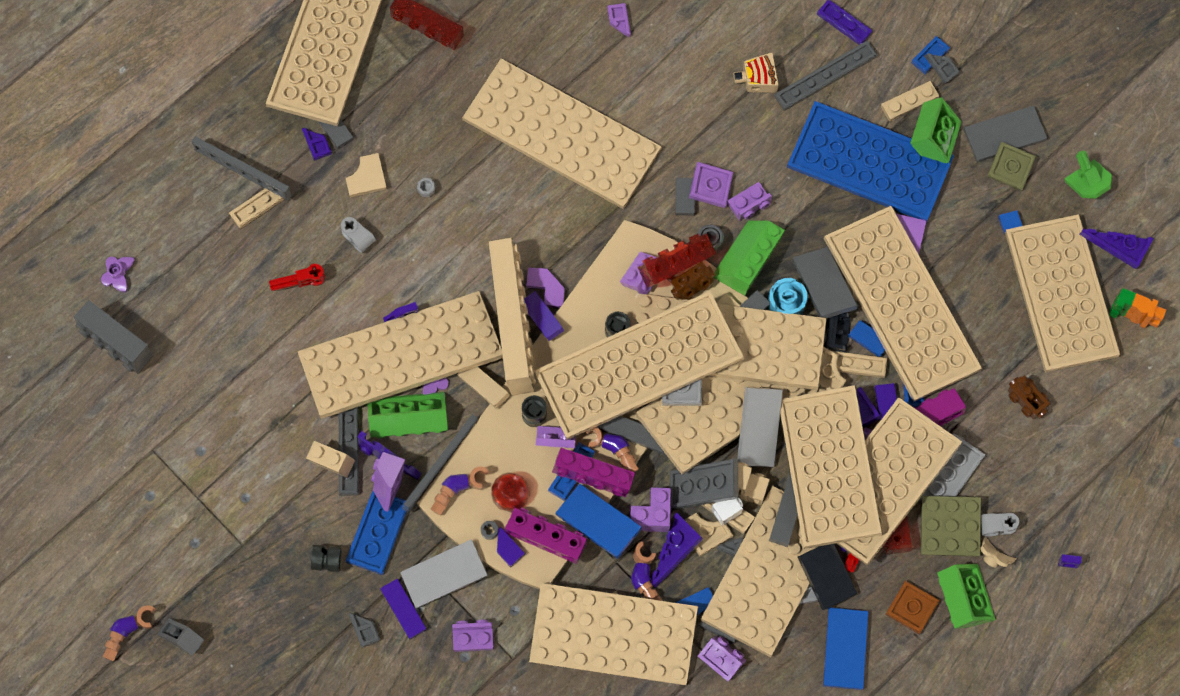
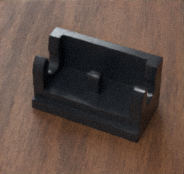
[826,313,850,353]

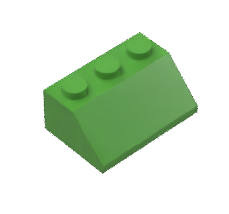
[910,97,962,163]
[937,564,996,629]

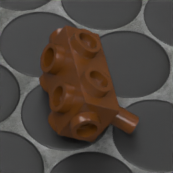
[667,262,715,300]
[1008,375,1050,420]

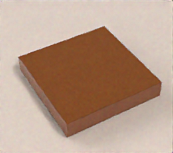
[885,580,940,635]

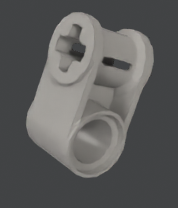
[341,217,376,253]
[981,513,1019,537]

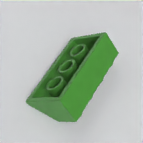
[713,220,785,296]
[368,392,448,438]

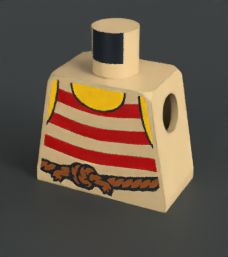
[733,53,778,93]

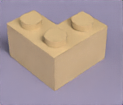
[738,462,769,506]

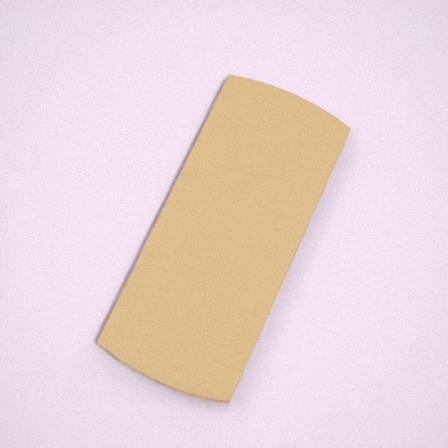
[417,220,748,590]

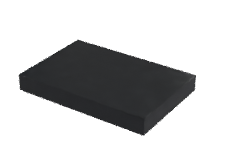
[797,544,857,610]

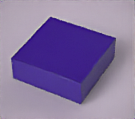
[1058,554,1082,568]

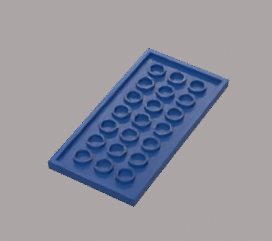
[787,101,954,223]

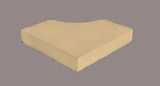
[346,153,387,197]
[818,347,846,391]
[685,513,733,557]

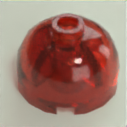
[491,472,530,512]

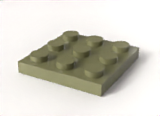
[920,496,981,557]

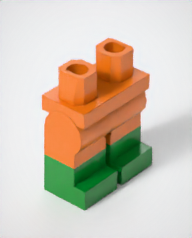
[1109,288,1166,328]

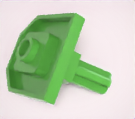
[1064,150,1112,199]

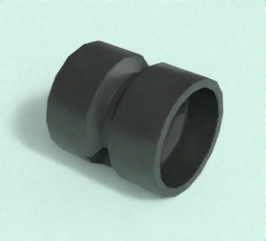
[605,311,630,337]
[521,395,547,427]
[311,545,342,572]

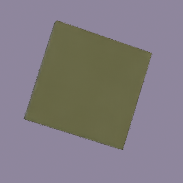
[987,142,1036,191]

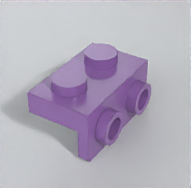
[620,252,664,295]

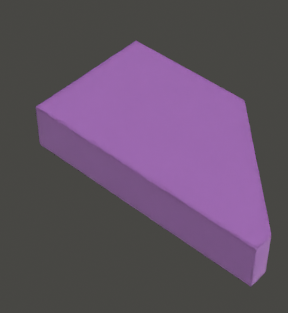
[607,3,631,37]

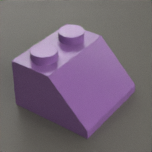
[371,452,405,512]

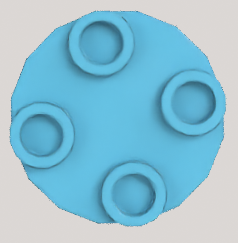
[768,278,807,315]

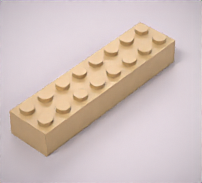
[489,238,537,395]

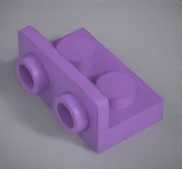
[727,182,772,221]
[535,426,576,448]
[452,620,493,652]
[698,636,746,681]

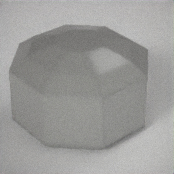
[417,178,435,197]

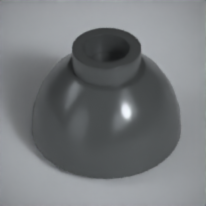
[697,225,724,251]

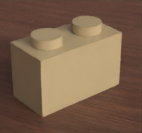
[306,441,355,478]

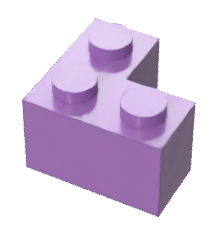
[630,488,671,532]

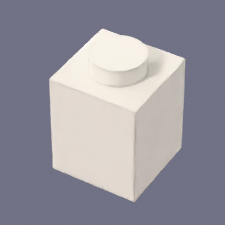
[711,497,743,526]

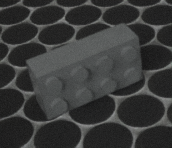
[74,300,153,374]

